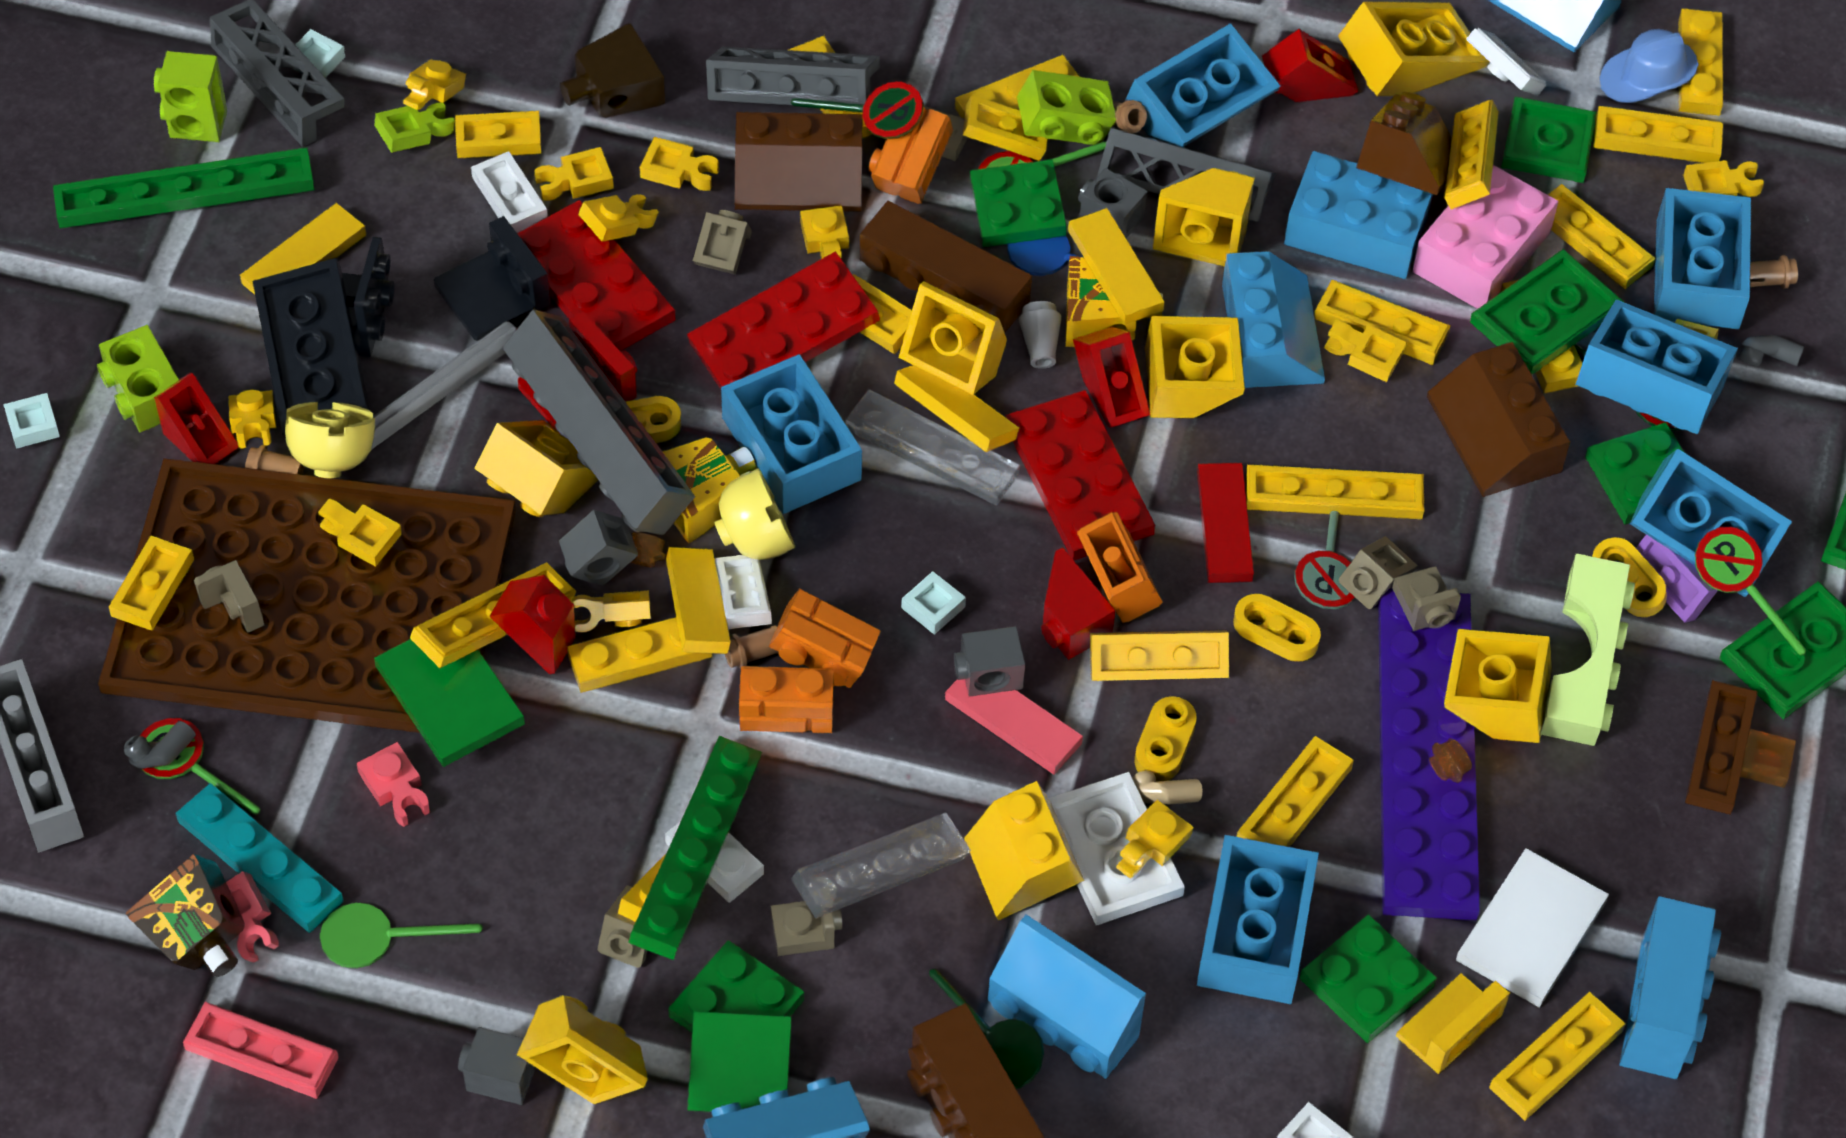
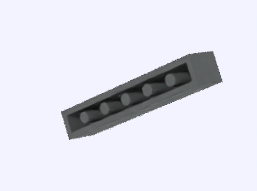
[503,309,696,535]

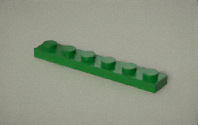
[53,148,314,229]
[628,736,762,960]

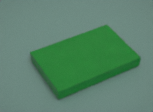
[1470,249,1624,375]
[1719,581,1846,720]
[374,639,525,767]

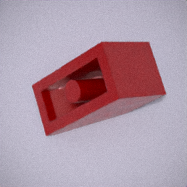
[1261,29,1359,102]
[1073,327,1150,428]
[1041,547,1115,660]
[489,575,576,674]

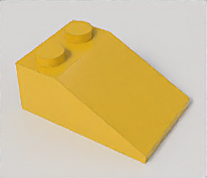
[1338,2,1490,96]

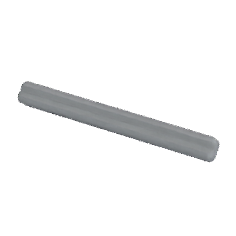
[371,322,517,450]

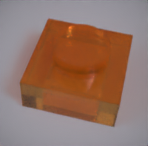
[1740,729,1796,788]

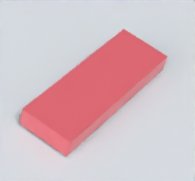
[945,679,1083,775]
[183,1002,339,1099]

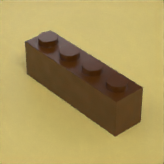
[859,201,1032,333]

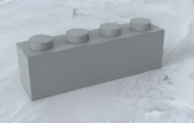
[0,659,84,853]

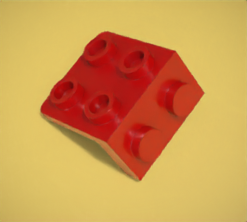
[518,311,638,437]

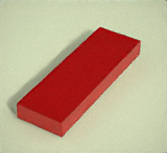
[1197,463,1254,583]

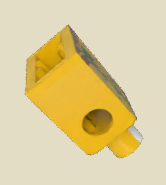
[1065,256,1163,347]
[663,437,756,544]

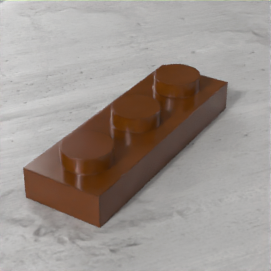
[1685,680,1757,815]

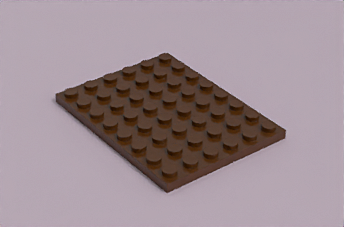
[98,458,516,733]

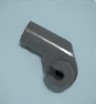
[1739,335,1805,367]
[124,721,196,769]

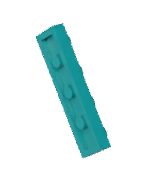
[176,783,344,933]

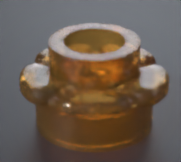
[631,532,666,568]
[1429,738,1472,783]

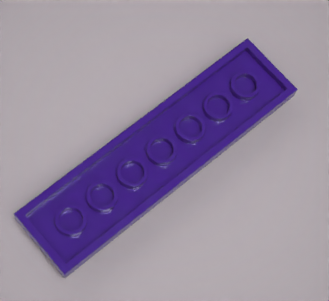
[1378,589,1480,920]

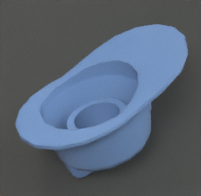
[1599,29,1698,103]

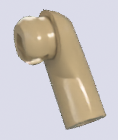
[1132,771,1202,804]

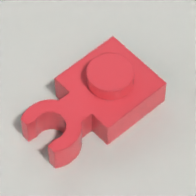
[356,742,430,827]
[226,871,279,963]

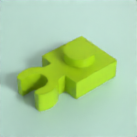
[374,103,455,153]

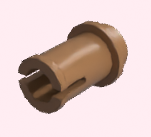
[1112,100,1147,133]
[1750,255,1798,289]
[245,445,305,475]
[725,625,779,669]

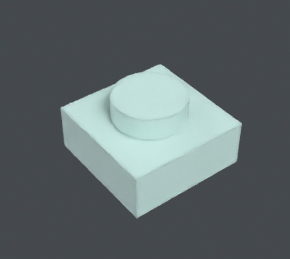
[292,29,345,78]
[3,393,60,449]
[901,571,966,635]

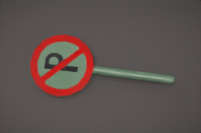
[1294,511,1355,609]

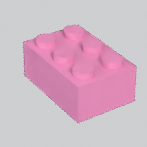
[1412,165,1558,309]

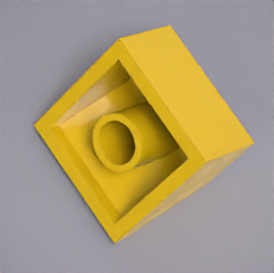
[1153,168,1255,267]
[898,281,1007,395]
[1145,316,1245,418]
[474,420,598,517]
[1444,629,1552,743]
[964,781,1085,920]
[517,995,648,1104]

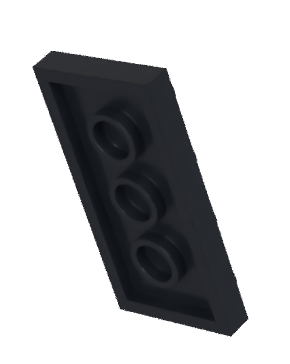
[252,258,370,439]

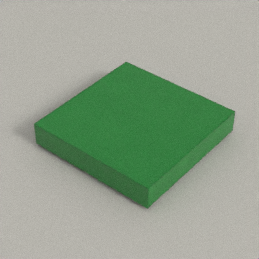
[1501,96,1596,183]
[688,1012,792,1112]

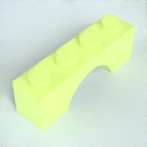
[1541,554,1635,746]

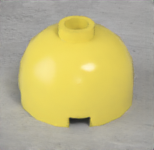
[285,402,375,478]
[714,468,795,560]

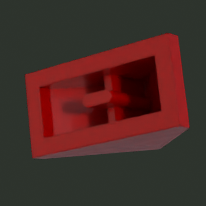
[154,373,239,464]

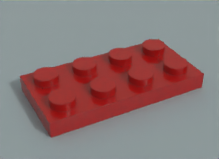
[517,200,676,351]
[687,251,880,389]
[1005,390,1156,561]

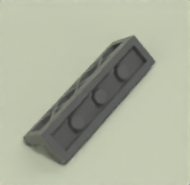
[210,0,344,147]
[706,46,880,105]
[1097,128,1276,222]

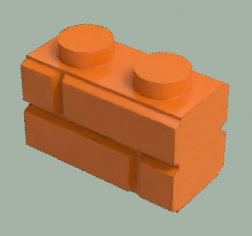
[868,108,953,204]
[1077,512,1163,623]
[769,588,881,688]
[739,666,834,733]

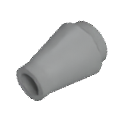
[1019,301,1062,369]

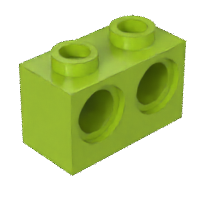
[154,51,228,142]
[1017,70,1116,145]
[97,325,179,432]

